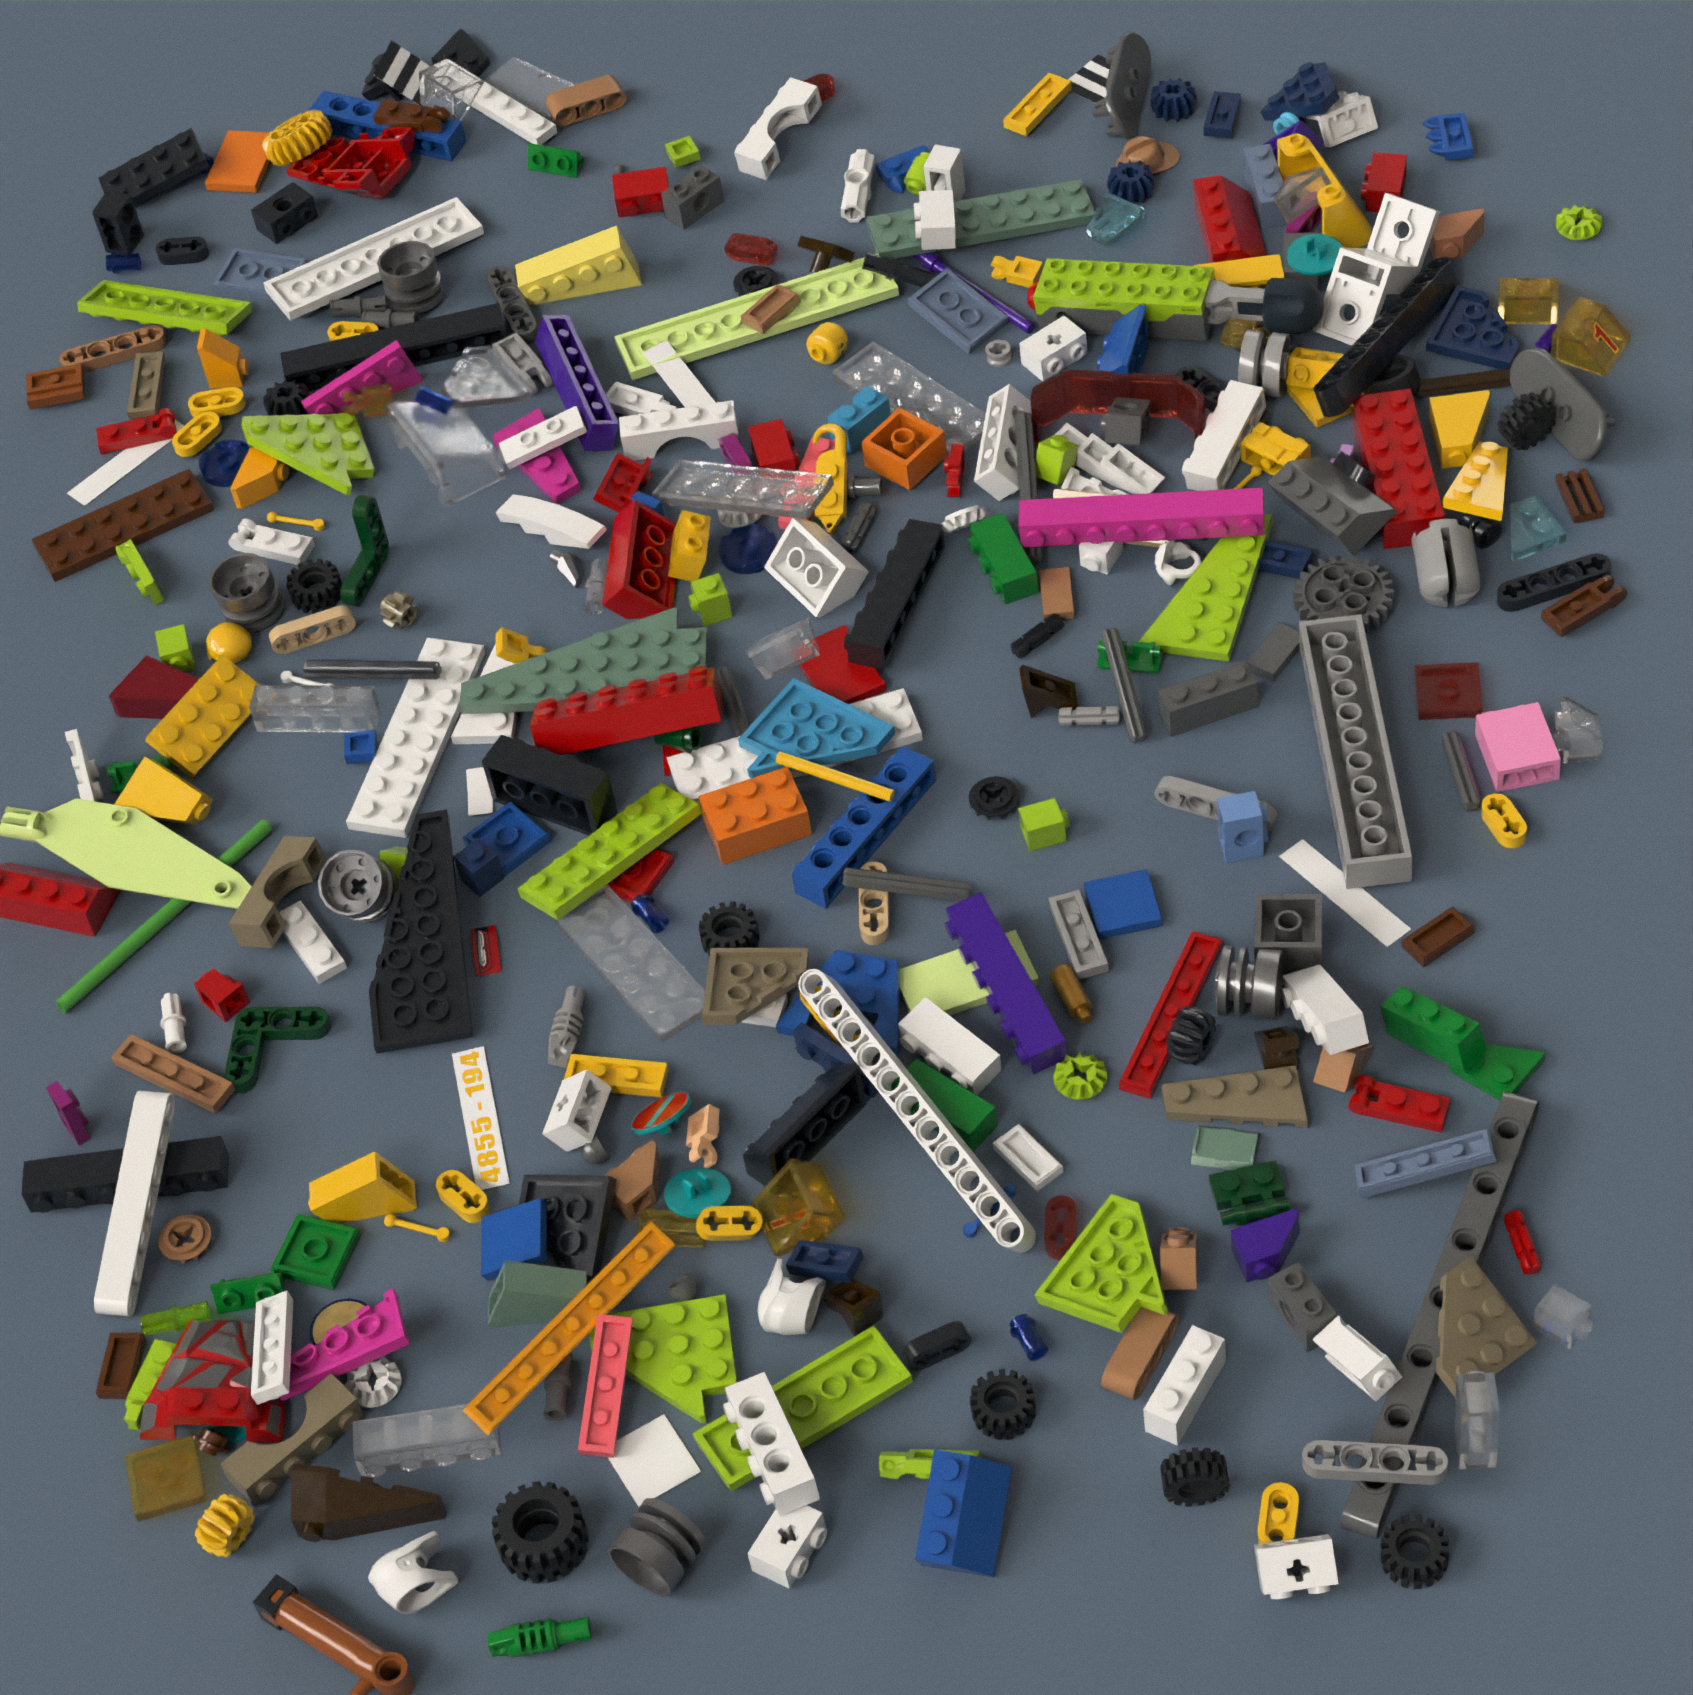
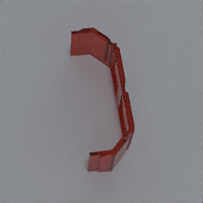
[1031,370,1206,446]

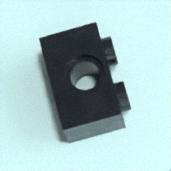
[251,182,318,244]

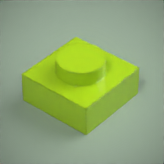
[665,135,700,168]

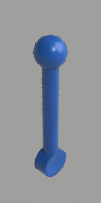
[963,1185,1016,1238]

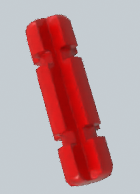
[1504,1210,1541,1275]

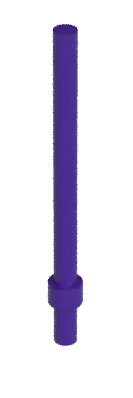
[912,253,1035,334]

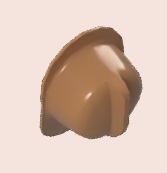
[1116,136,1180,174]

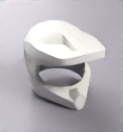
[757,1258,826,1335]
[368,1531,458,1614]

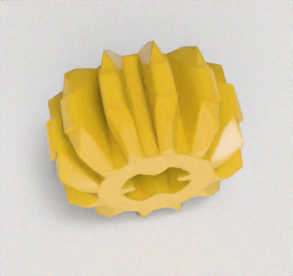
[195,1493,255,1558]

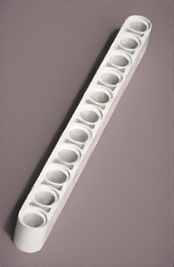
[798,969,1036,1253]

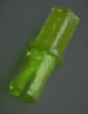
[140,1301,211,1335]

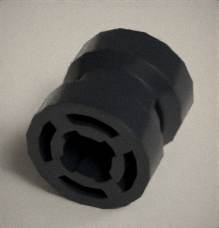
[1459,513,1502,549]

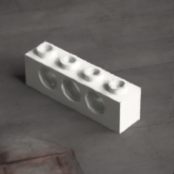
[974,384,1034,501]
[723,1372,820,1516]

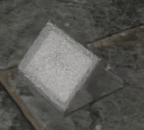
[419,58,485,121]
[745,616,820,680]

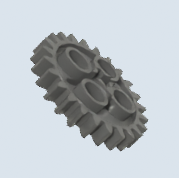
[1293,554,1394,633]

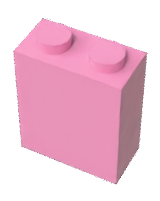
[1475,702,1561,792]

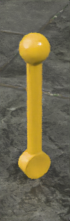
[1233,465,1262,489]
[267,512,325,531]
[384,1214,450,1242]

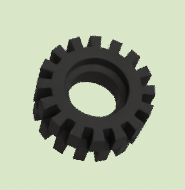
[1497,392,1556,450]
[286,559,342,614]
[699,901,760,957]
[970,1369,1036,1440]
[1160,1447,1230,1507]
[1381,1515,1449,1589]

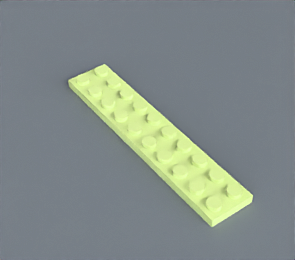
[614,254,899,380]

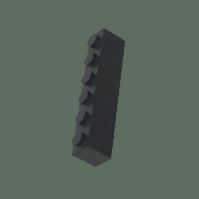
[844,519,945,670]
[21,1136,229,1213]

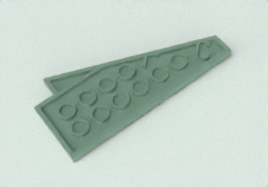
[459,608,708,714]

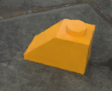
[197,328,249,389]
[230,447,289,509]

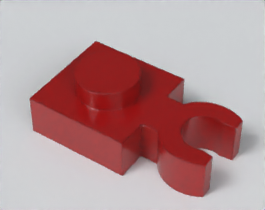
[944,444,966,497]

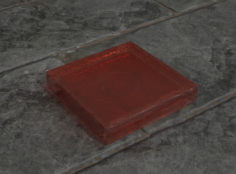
[1414,662,1483,720]

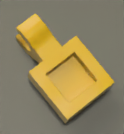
[991,255,1043,288]
[495,627,547,664]

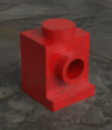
[194,968,250,1023]

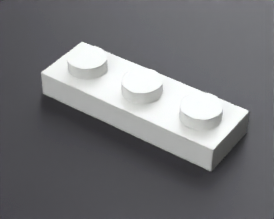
[279,900,347,984]

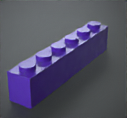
[535,315,619,452]
[944,892,1069,1075]

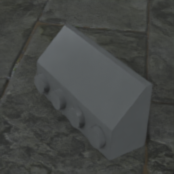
[1267,456,1397,556]

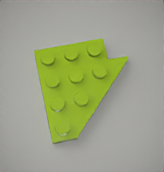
[241,413,374,495]
[1034,1194,1168,1333]
[589,1294,737,1424]

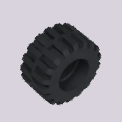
[492,1481,589,1584]

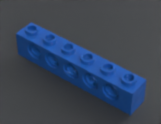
[308,90,466,162]
[792,746,936,909]

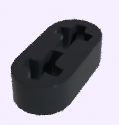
[156,236,209,265]
[1332,451,1376,488]
[903,1321,972,1370]

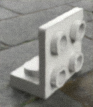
[1300,91,1378,148]

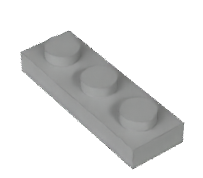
[1048,890,1109,980]

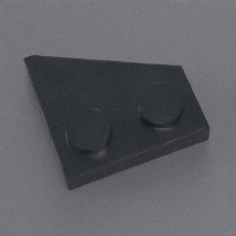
[431,29,490,77]

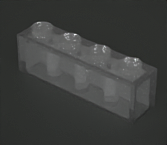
[249,685,381,733]
[353,1404,501,1476]

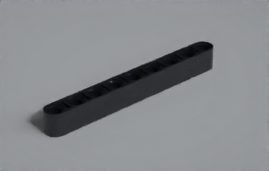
[1313,257,1460,417]

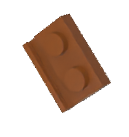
[26,364,85,409]

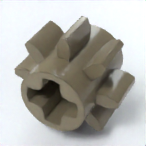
[380,591,417,629]

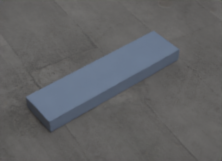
[1354,1128,1497,1198]

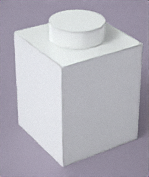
[1079,541,1124,575]

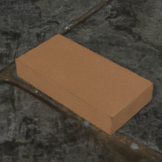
[741,284,800,334]
[1039,567,1074,620]

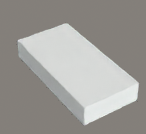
[993,1124,1063,1192]

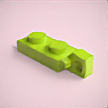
[115,539,165,606]
[124,1339,177,1431]
[879,1449,982,1479]

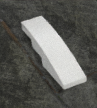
[1055,423,1165,494]
[495,494,607,549]

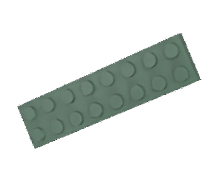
[866,179,1096,259]

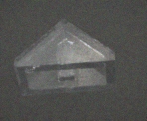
[1274,167,1331,223]

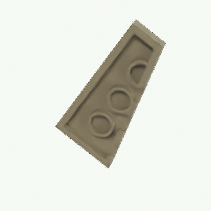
[1161,1065,1308,1128]

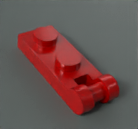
[96,408,177,454]
[1348,1075,1451,1133]

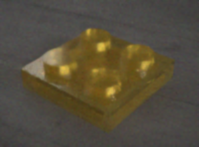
[124,1436,207,1522]

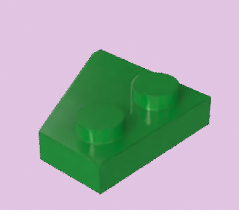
[1450,1044,1545,1101]

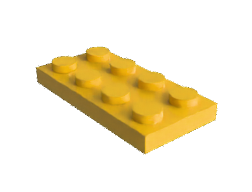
[145,654,270,779]

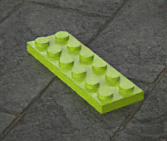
[77,280,252,336]
[517,783,702,921]
[693,1325,913,1492]

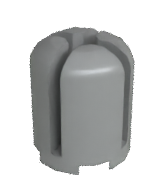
[1411,519,1481,608]

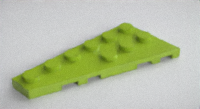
[1139,514,1273,662]

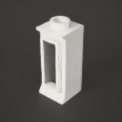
[1313,1315,1402,1402]

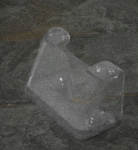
[385,397,506,508]

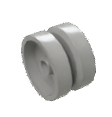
[1238,330,1291,398]

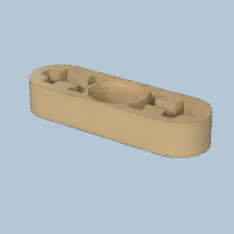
[269,605,356,654]
[859,862,890,945]

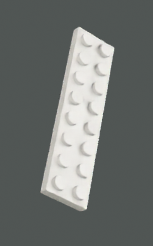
[263,197,484,321]
[346,638,485,838]
[666,688,923,806]

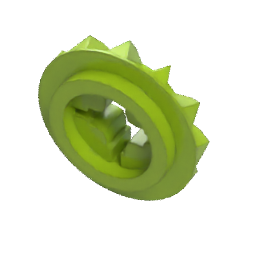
[1556,204,1602,240]
[1053,1051,1107,1100]

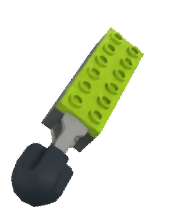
[1027,258,1324,341]

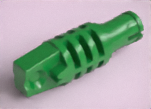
[488,1616,592,1657]

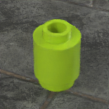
[904,152,930,195]

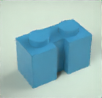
[827,385,891,455]

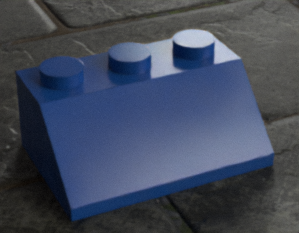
[1091,305,1148,406]
[915,1449,1013,1578]

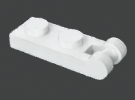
[228,519,315,565]

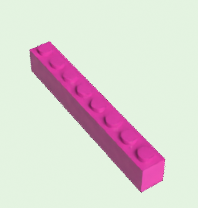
[1019,488,1265,547]

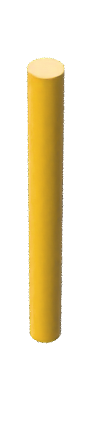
[775,751,895,802]

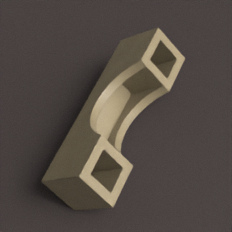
[228,836,327,948]
[220,1373,364,1507]

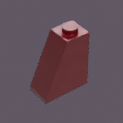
[109,655,199,719]

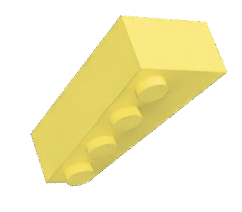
[515,226,642,306]

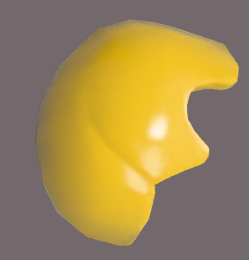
[206,622,252,664]

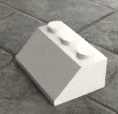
[764,518,869,618]

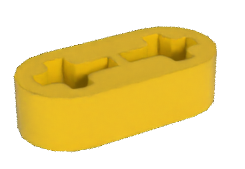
[327,321,379,341]
[1481,793,1527,849]
[435,1170,490,1223]
[695,1206,763,1241]

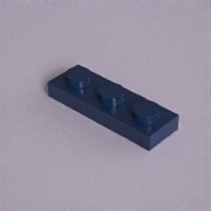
[793,1022,879,1098]

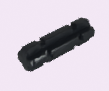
[1010,613,1063,658]

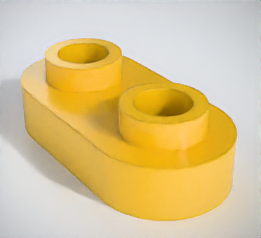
[188,387,246,417]
[172,411,222,457]
[1258,1482,1299,1544]

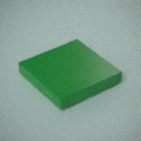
[270,1214,361,1291]

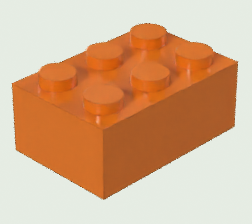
[698,767,812,865]

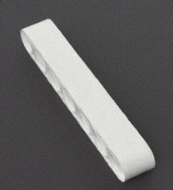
[94,1091,175,1317]

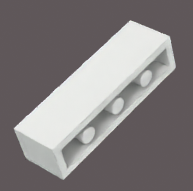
[1182,380,1266,491]
[1280,964,1369,1055]

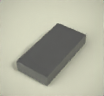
[1247,622,1300,682]

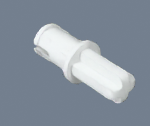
[160,993,187,1053]

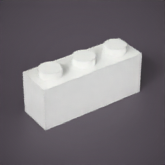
[898,997,1001,1095]
[1143,1325,1226,1446]

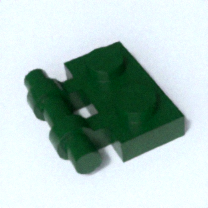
[1209,1160,1291,1226]

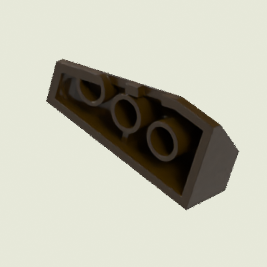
[291,1464,447,1542]

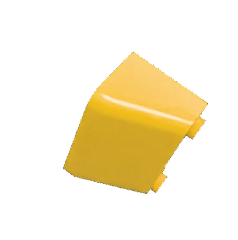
[1277,134,1372,248]

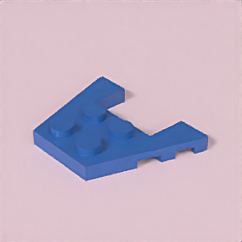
[776,950,900,1055]

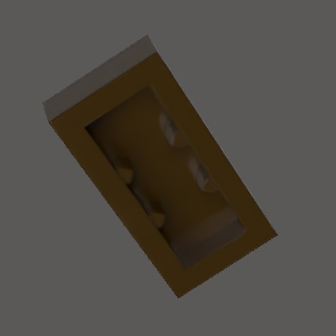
[797,236,855,273]

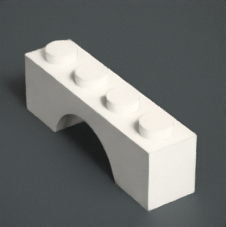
[734,77,822,180]
[619,400,740,461]

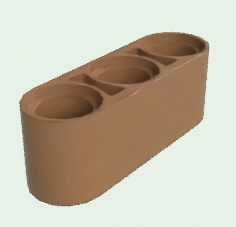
[545,75,627,126]
[1101,1307,1179,1401]

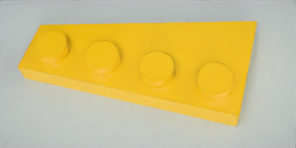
[1442,441,1508,521]

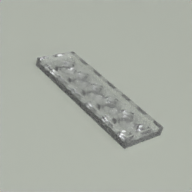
[832,341,986,456]
[652,459,834,519]
[553,885,705,1043]

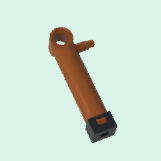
[253,1574,415,1695]

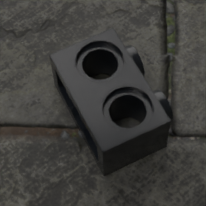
[92,191,144,257]

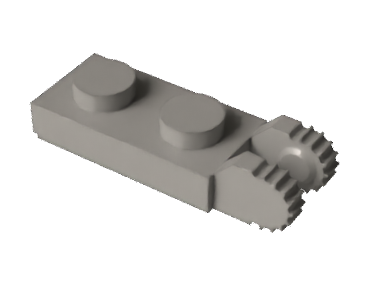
[492,332,553,395]

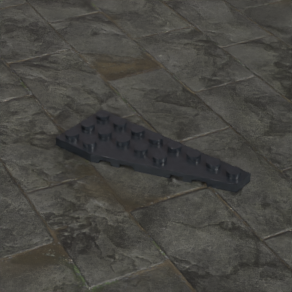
[369,809,473,1054]

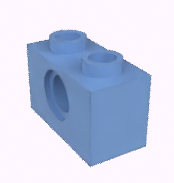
[1217,791,1268,863]

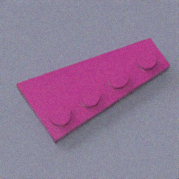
[301,340,424,414]
[492,408,581,505]
[280,1288,410,1401]

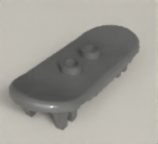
[1092,32,1151,140]
[1510,348,1616,461]

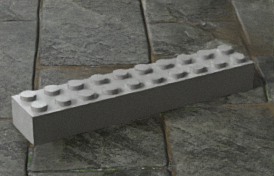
[1299,614,1412,889]

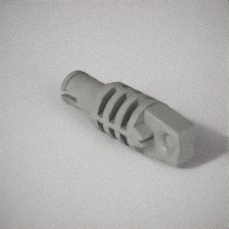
[548,985,586,1068]

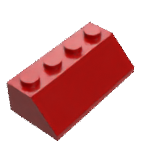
[1193,175,1267,263]
[602,500,676,619]
[0,862,121,937]

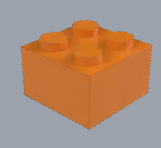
[862,407,947,491]

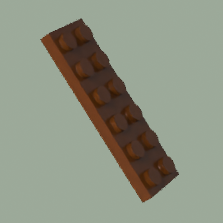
[32,468,214,582]

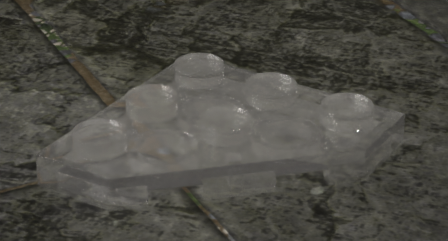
[442,345,531,409]

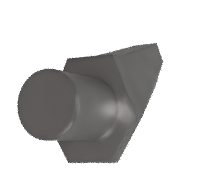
[549,550,582,588]

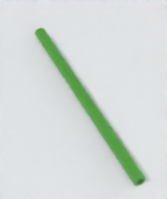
[55,819,273,1013]

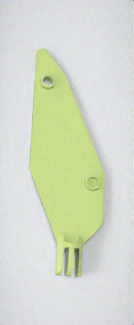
[0,798,251,909]

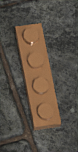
[111,1034,235,1114]

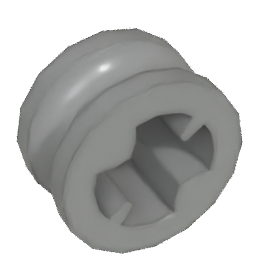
[985,340,1012,367]

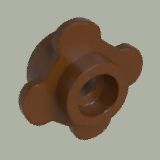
[191,1426,230,1456]

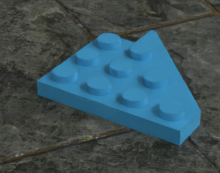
[738,678,895,778]

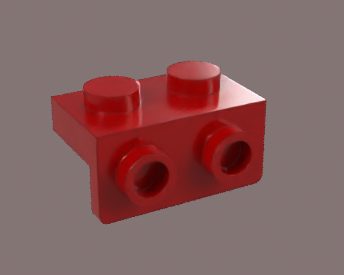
[593,452,653,513]

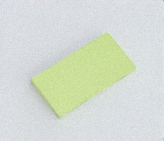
[899,930,1039,1016]

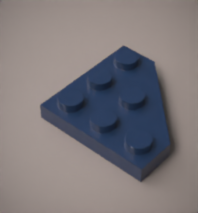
[1260,62,1340,121]
[1426,285,1520,369]

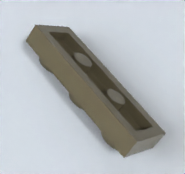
[127,351,166,420]

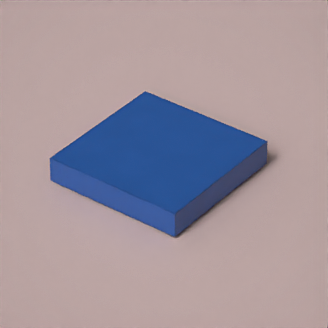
[463,801,552,877]
[1083,869,1162,939]
[481,1198,547,1281]

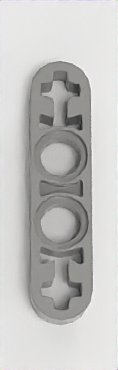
[1154,776,1277,832]
[1302,1440,1448,1485]

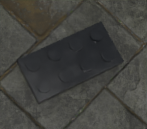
[98,128,209,206]

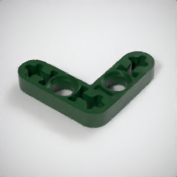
[341,495,389,606]
[225,1007,331,1094]

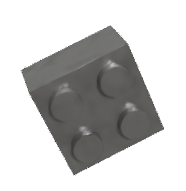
[1254,894,1322,971]

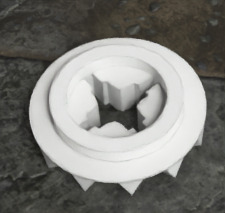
[941,505,988,533]
[345,1356,401,1408]

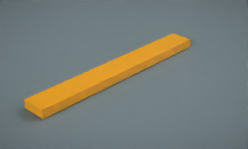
[463,1221,676,1435]

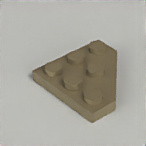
[702,948,809,1025]
[1436,1256,1538,1402]

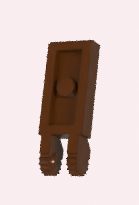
[373,99,450,133]
[1541,575,1628,637]

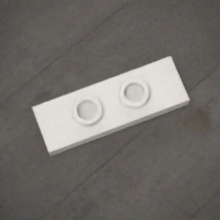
[499,406,588,469]

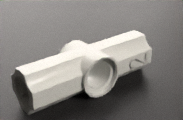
[841,149,875,223]

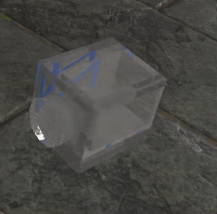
[1533,1284,1593,1349]

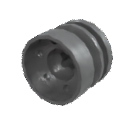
[377,241,444,314]
[209,553,284,633]
[318,849,399,923]
[1215,945,1283,1020]
[607,1498,706,1597]

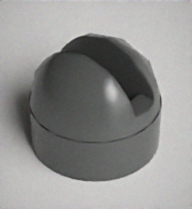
[581,1134,610,1165]
[666,1273,697,1302]

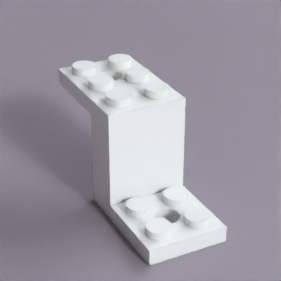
[1313,193,1440,345]

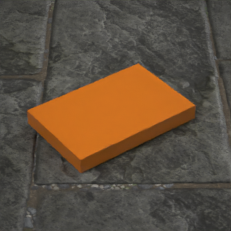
[205,130,271,193]

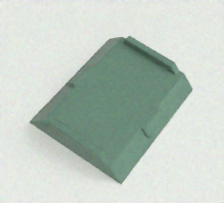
[1191,1125,1259,1170]

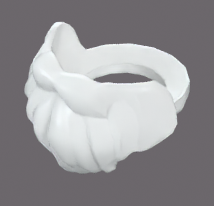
[1155,540,1201,586]

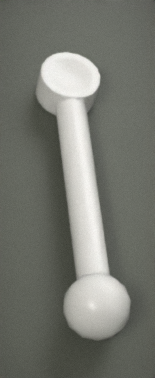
[280,671,336,694]

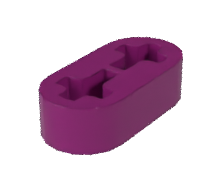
[718,433,754,481]

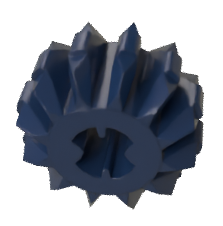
[1150,78,1197,122]
[1107,160,1155,205]

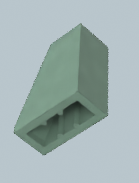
[488,1260,587,1327]

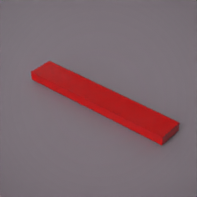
[1119,931,1223,1099]

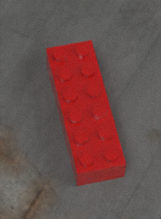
[1352,388,1445,549]
[530,666,723,755]

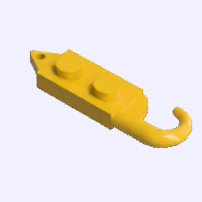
[813,423,848,536]

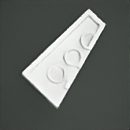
[451,644,518,745]

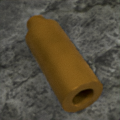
[1050,964,1093,1025]

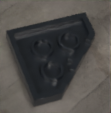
[519,1175,616,1279]

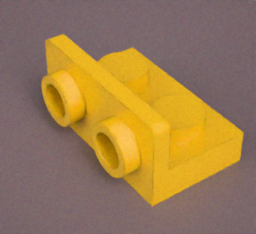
[1286,347,1344,389]

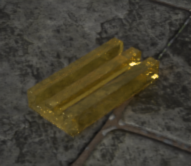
[635,1209,709,1248]

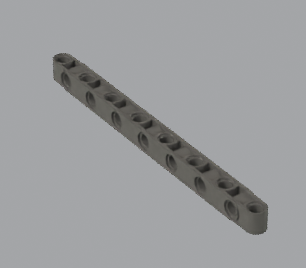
[1341,1091,1539,1539]

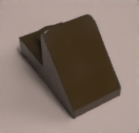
[1019,665,1078,718]
[1254,1026,1300,1070]
[822,1279,883,1336]

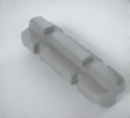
[1058,706,1120,726]

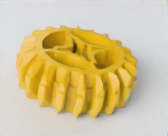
[262,110,333,166]

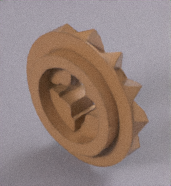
[158,1214,213,1265]

